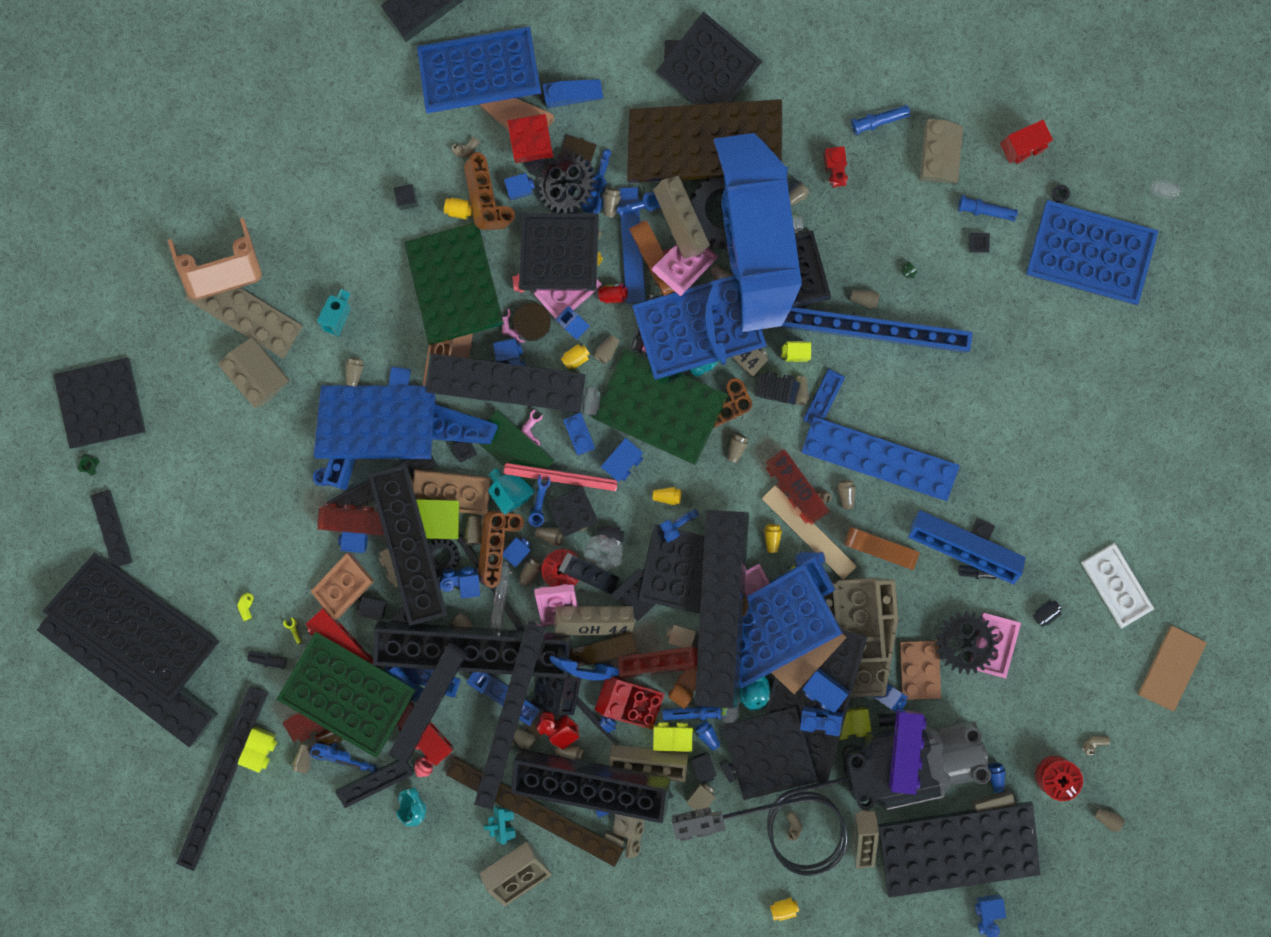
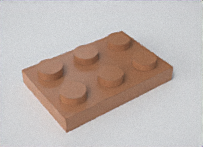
[311,552,374,620]
[900,640,941,700]

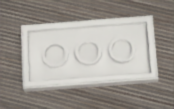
[1081,543,1154,629]

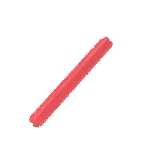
[504,463,618,491]

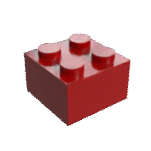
[507,114,553,163]
[1000,119,1053,165]

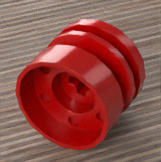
[541,548,580,587]
[1035,755,1083,801]

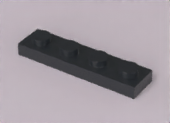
[90,490,133,568]
[559,553,620,594]
[336,760,414,808]

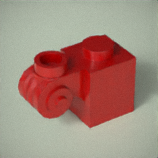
[823,146,848,188]
[536,712,580,750]

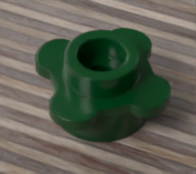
[78,454,100,476]

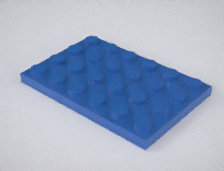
[417,26,541,113]
[1026,200,1159,305]
[632,275,766,380]
[314,385,436,459]
[739,564,843,688]

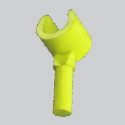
[283,618,302,644]

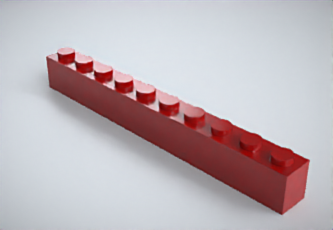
[306,608,455,766]

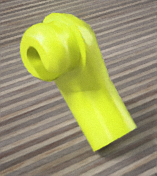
[237,593,254,621]

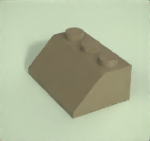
[920,119,963,184]
[218,337,290,408]
[479,841,552,907]

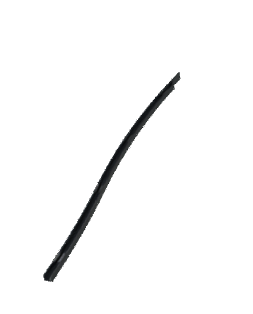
[456,532,619,745]

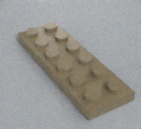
[185,288,304,359]

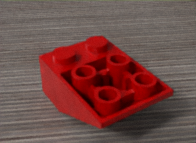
[594,676,665,729]

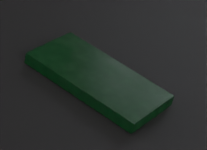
[478,409,555,487]

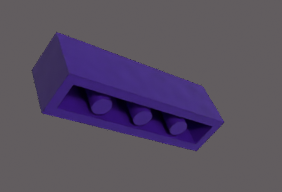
[889,710,926,795]

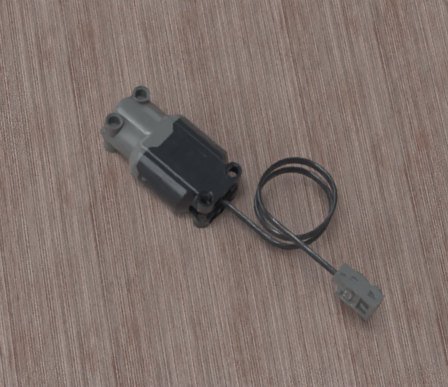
[672,719,991,876]

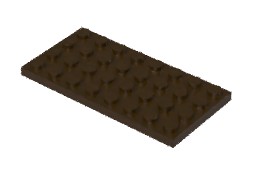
[627,99,783,183]

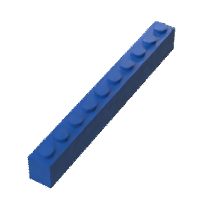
[778,307,973,353]

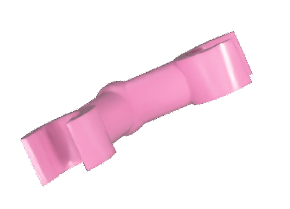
[501,309,525,343]
[521,410,543,446]

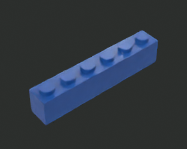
[908,510,1026,585]

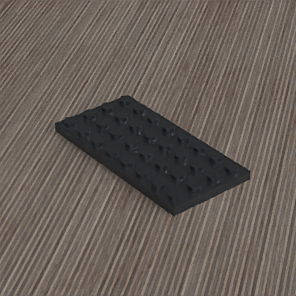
[42,552,219,704]
[765,628,868,783]
[878,801,1040,898]

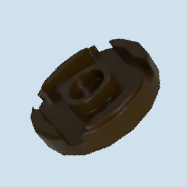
[513,303,551,341]

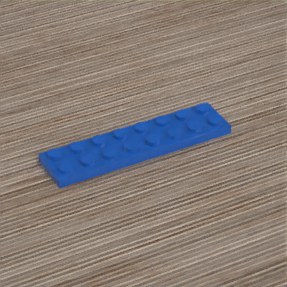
[801,416,960,501]

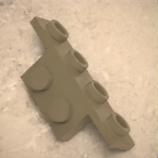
[612,814,644,858]

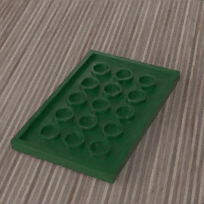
[404,222,504,345]
[592,349,728,465]
[276,632,417,758]

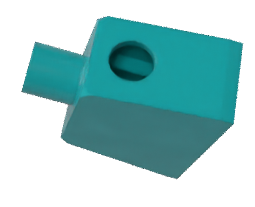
[317,289,351,337]
[488,468,536,515]

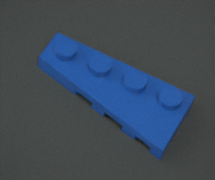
[433,405,498,444]

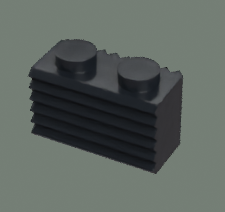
[754,371,800,405]

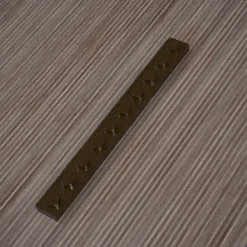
[446,757,624,867]

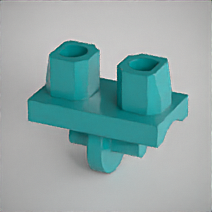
[483,806,516,845]

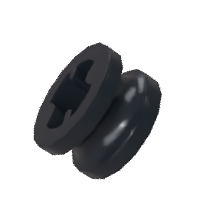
[1051,185,1070,203]

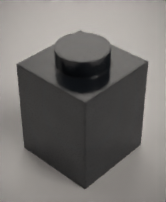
[394,184,419,210]
[356,595,388,621]
[690,751,717,783]

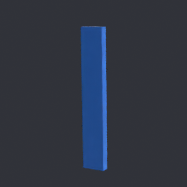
[619,187,645,303]

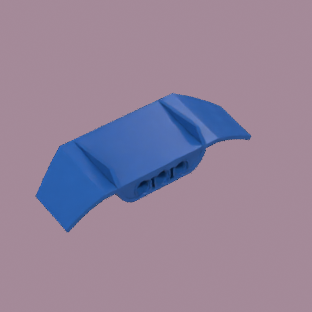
[713,133,802,332]

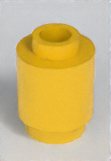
[444,197,472,220]
[561,344,590,371]
[770,897,799,921]

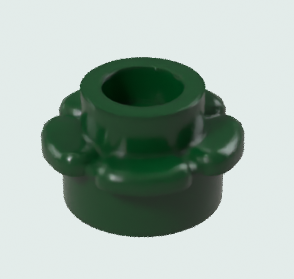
[901,261,918,279]

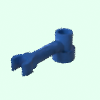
[529,475,551,527]
[660,509,699,543]

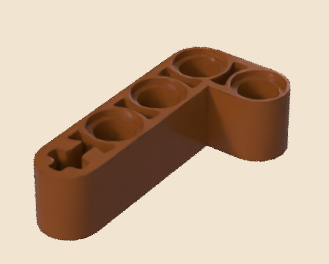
[464,152,515,230]
[629,220,675,296]
[714,378,752,428]
[478,511,524,588]
[843,527,920,570]
[668,650,698,709]

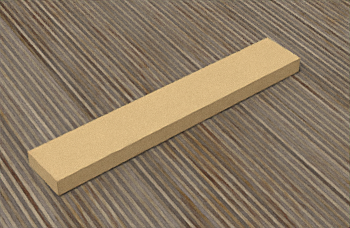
[761,485,857,579]

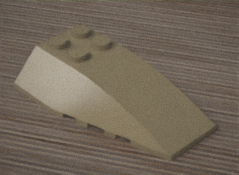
[824,577,899,697]

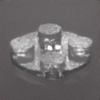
[584,535,623,570]

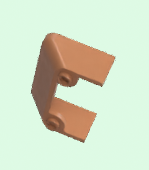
[167,218,262,300]

